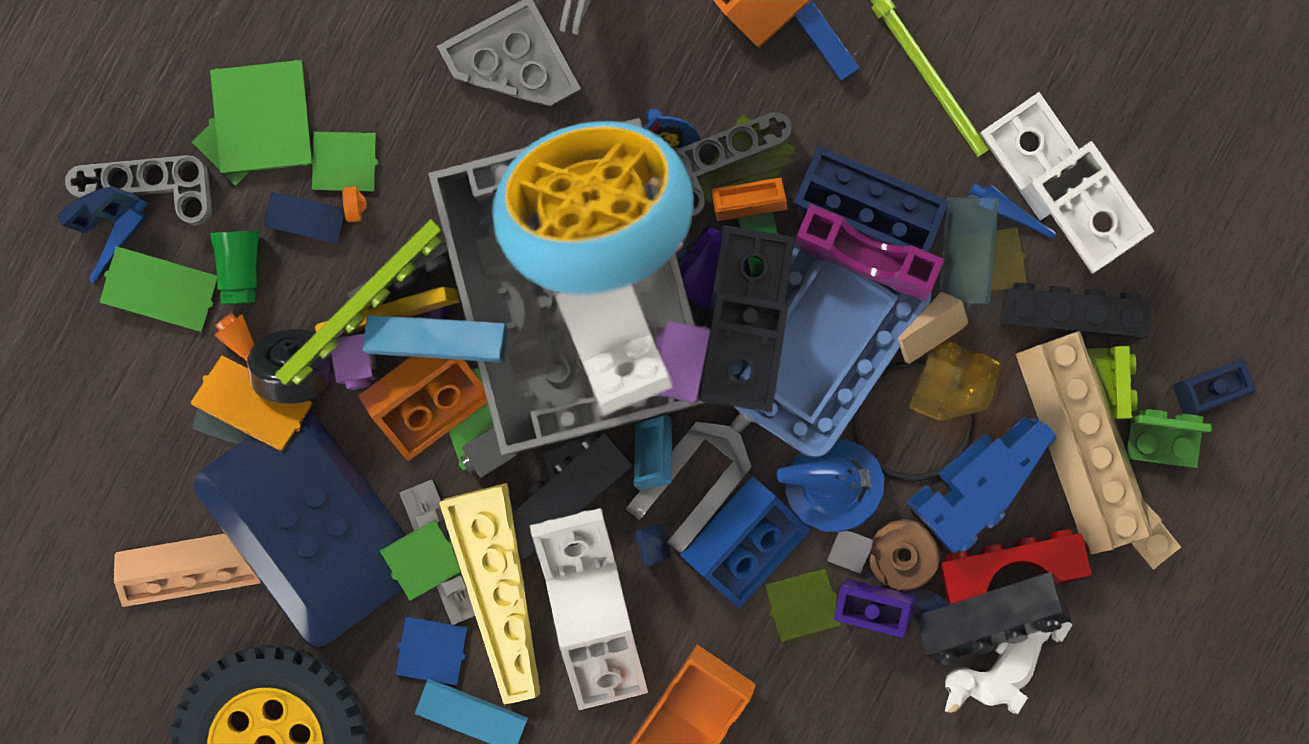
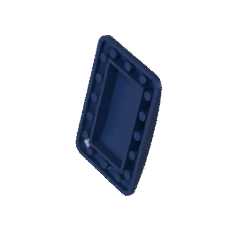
[194,410,405,647]

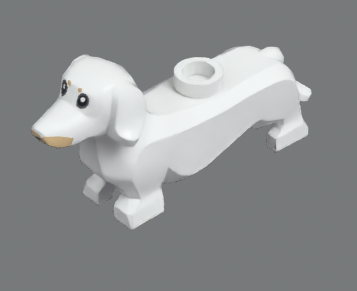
[945,622,1072,714]

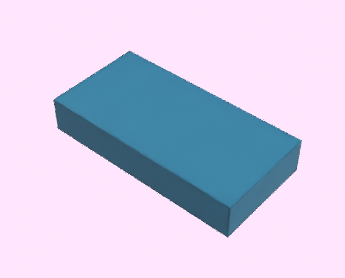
[634,415,672,491]

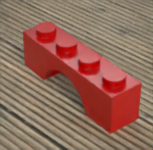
[939,529,1092,605]

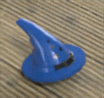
[777,439,885,532]

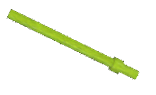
[870,0,989,158]

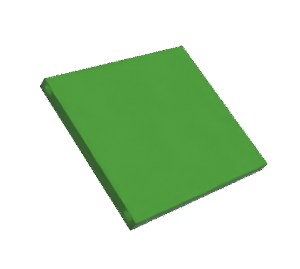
[210,60,312,175]

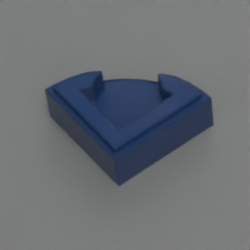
[902,588,948,624]

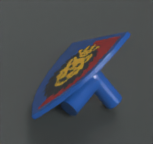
[643,108,701,151]

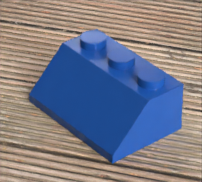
[680,476,811,609]

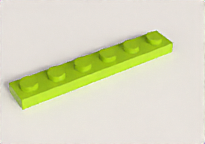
[275,219,443,386]

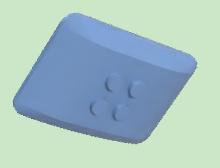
[731,248,931,458]

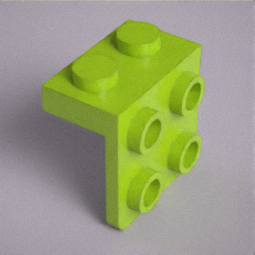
[1087,346,1137,419]

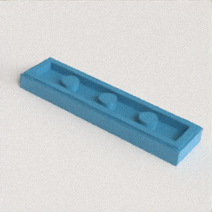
[362,315,508,362]

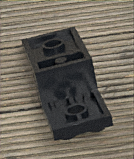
[698,225,795,413]

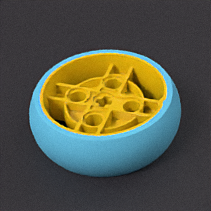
[493,121,693,294]

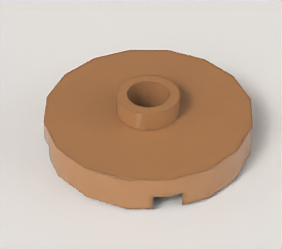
[868,519,941,591]

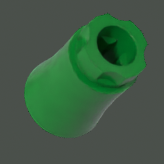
[210,231,260,304]

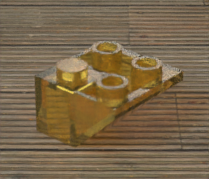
[908,340,1001,421]

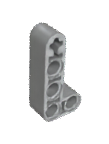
[65,155,212,226]

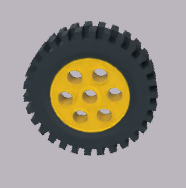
[168,645,368,744]

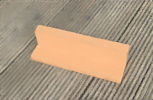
[114,534,261,607]

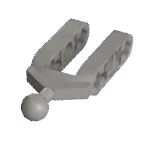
[626,411,755,554]

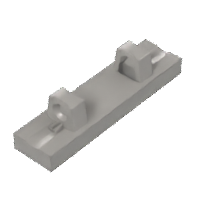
[399,479,475,625]

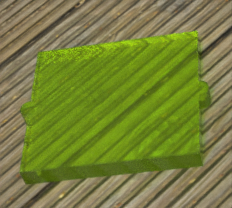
[765,568,841,641]

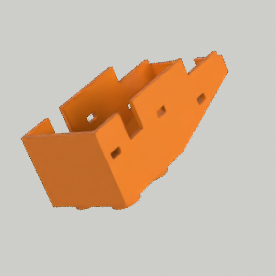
[629,644,756,744]

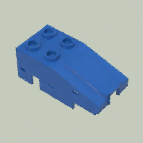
[906,417,1057,553]

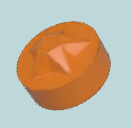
[343,186,367,222]

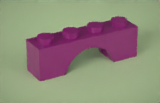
[793,204,944,302]

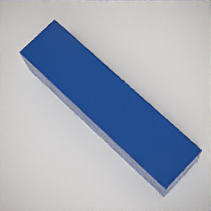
[794,1,859,83]

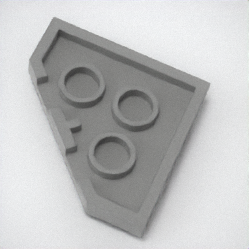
[437,0,581,107]

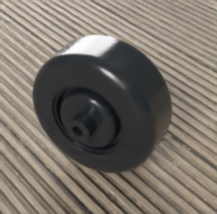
[247,329,335,404]

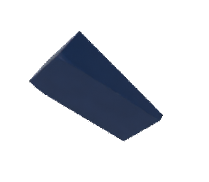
[1173,358,1256,415]
[635,524,671,566]

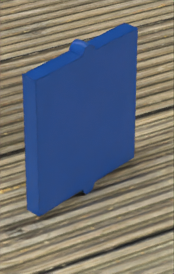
[396,617,467,685]

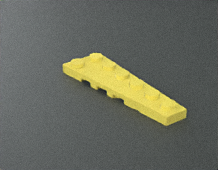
[439,483,541,705]

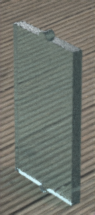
[939,194,999,307]

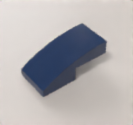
[57,187,139,233]
[263,192,344,244]

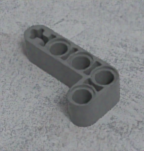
[674,112,792,220]

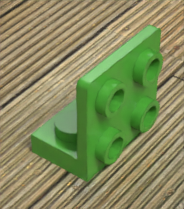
[1126,409,1212,468]

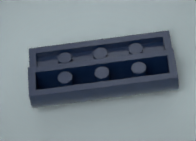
[792,146,949,253]

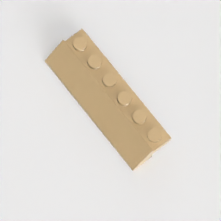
[1016,331,1152,556]

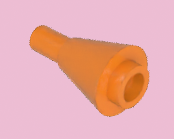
[214,313,254,361]

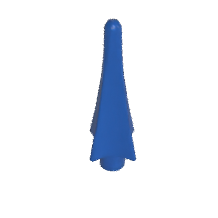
[967,183,1056,238]
[90,195,149,282]

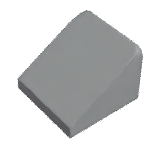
[827,530,874,574]

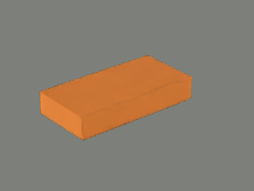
[711,178,787,221]

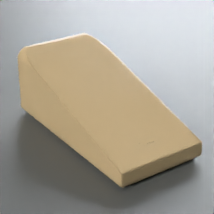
[898,292,968,364]

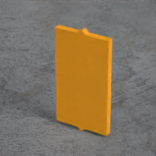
[191,356,312,452]

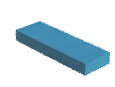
[415,679,528,744]

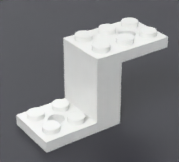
[979,92,1154,273]
[553,285,673,415]
[530,508,648,710]

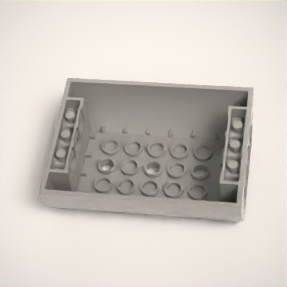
[428,118,706,455]

